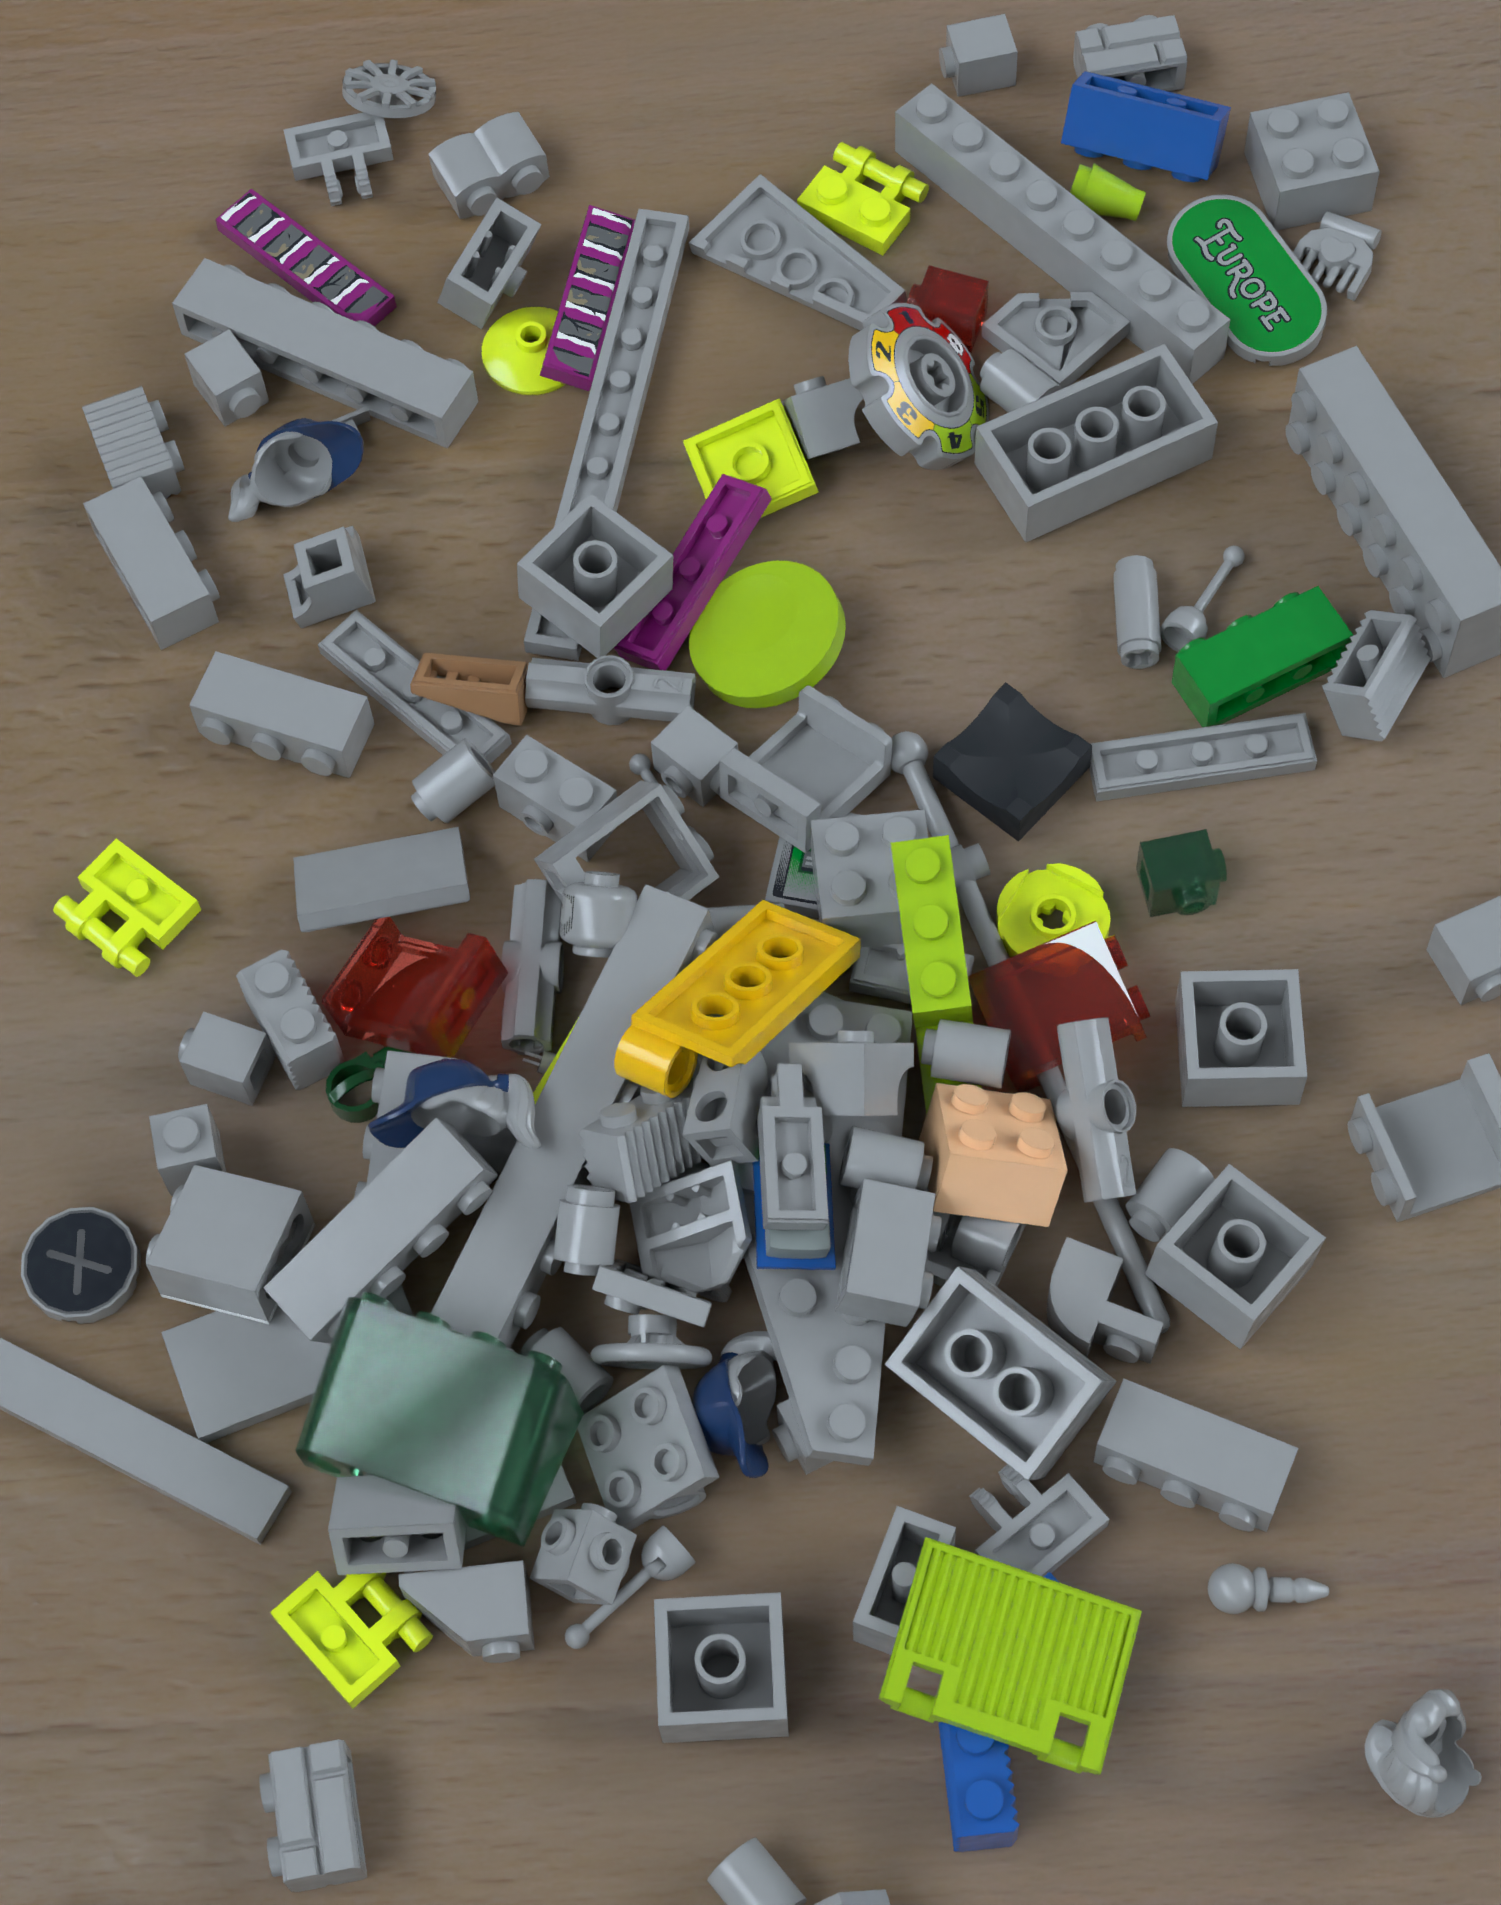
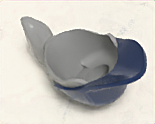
[228,418,363,522]
[368,1058,541,1149]
[691,1331,777,1478]

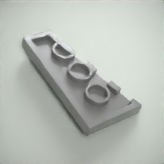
[689,174,908,331]

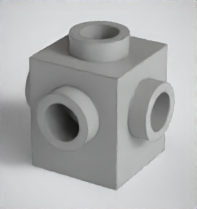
[529,1503,637,1605]

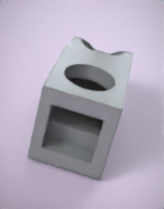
[682,1051,768,1167]

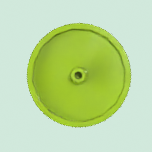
[689,560,846,708]

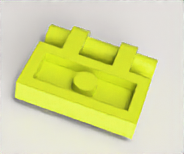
[797,142,929,256]
[53,838,201,977]
[270,1571,433,1709]

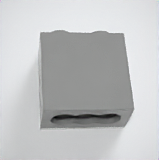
[146,1165,315,1324]

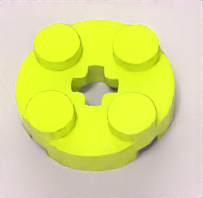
[996,863,1111,979]

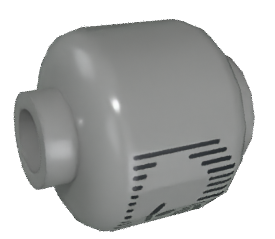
[560,871,638,958]

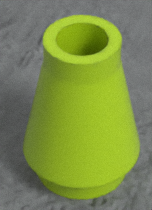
[1070,163,1146,221]

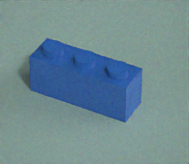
[1061,71,1231,182]

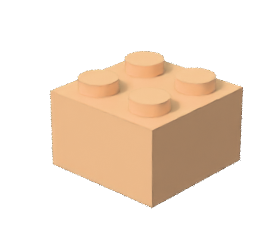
[919,1083,1068,1227]

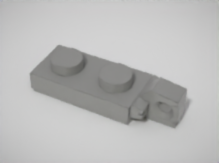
[757,1063,828,1230]

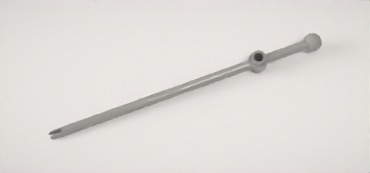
[891,731,1170,1334]

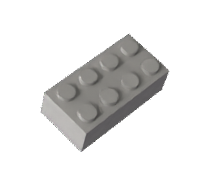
[974,344,1218,543]

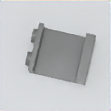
[1347,1053,1501,1223]

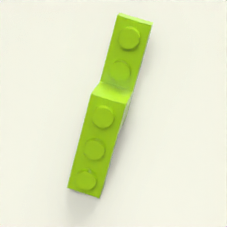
[891,835,982,1115]

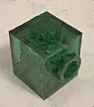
[1136,829,1227,917]

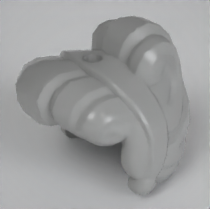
[1365,1689,1482,1818]

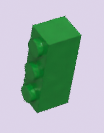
[1171,586,1353,727]

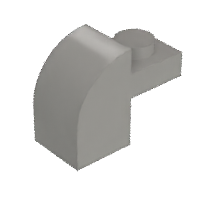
[1046,1237,1164,1364]

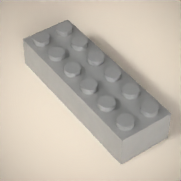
[1285,346,1501,678]

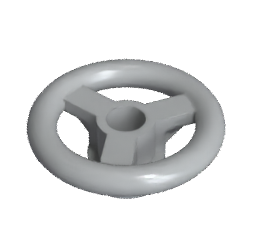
[591,1314,712,1369]

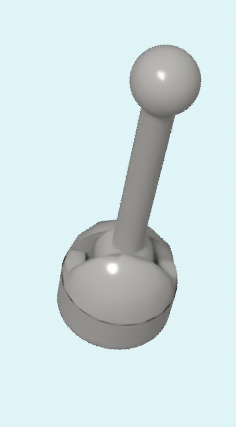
[1160,545,1245,652]
[565,1525,696,1649]

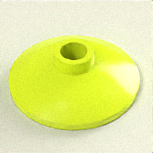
[481,307,566,395]

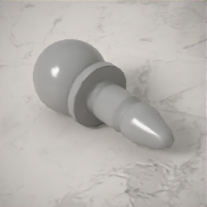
[1208,1563,1329,1614]

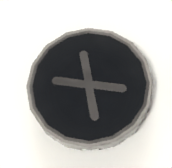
[21,1207,141,1324]

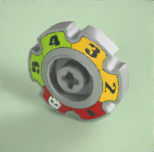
[848,303,989,470]

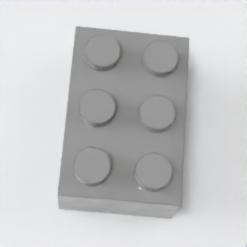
[884,1267,1117,1480]

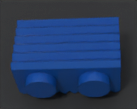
[939,1722,1020,1852]

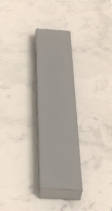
[0,1338,292,1545]

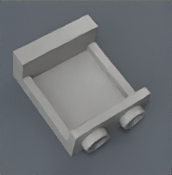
[719,685,892,853]

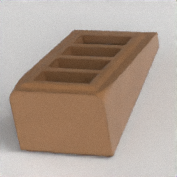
[410,653,529,726]

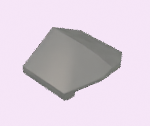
[630,1160,752,1293]

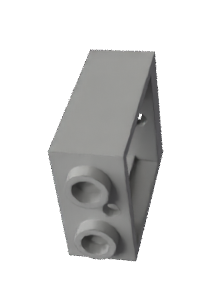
[534,780,719,902]

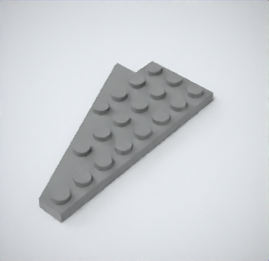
[688,997,913,1466]

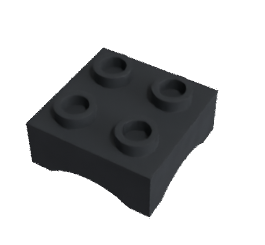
[933,682,1092,842]

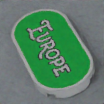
[1167,195,1327,366]

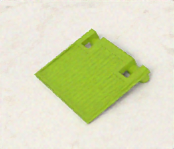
[878,1537,1142,1775]

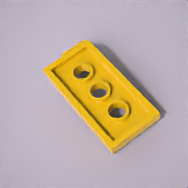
[614,900,861,1098]

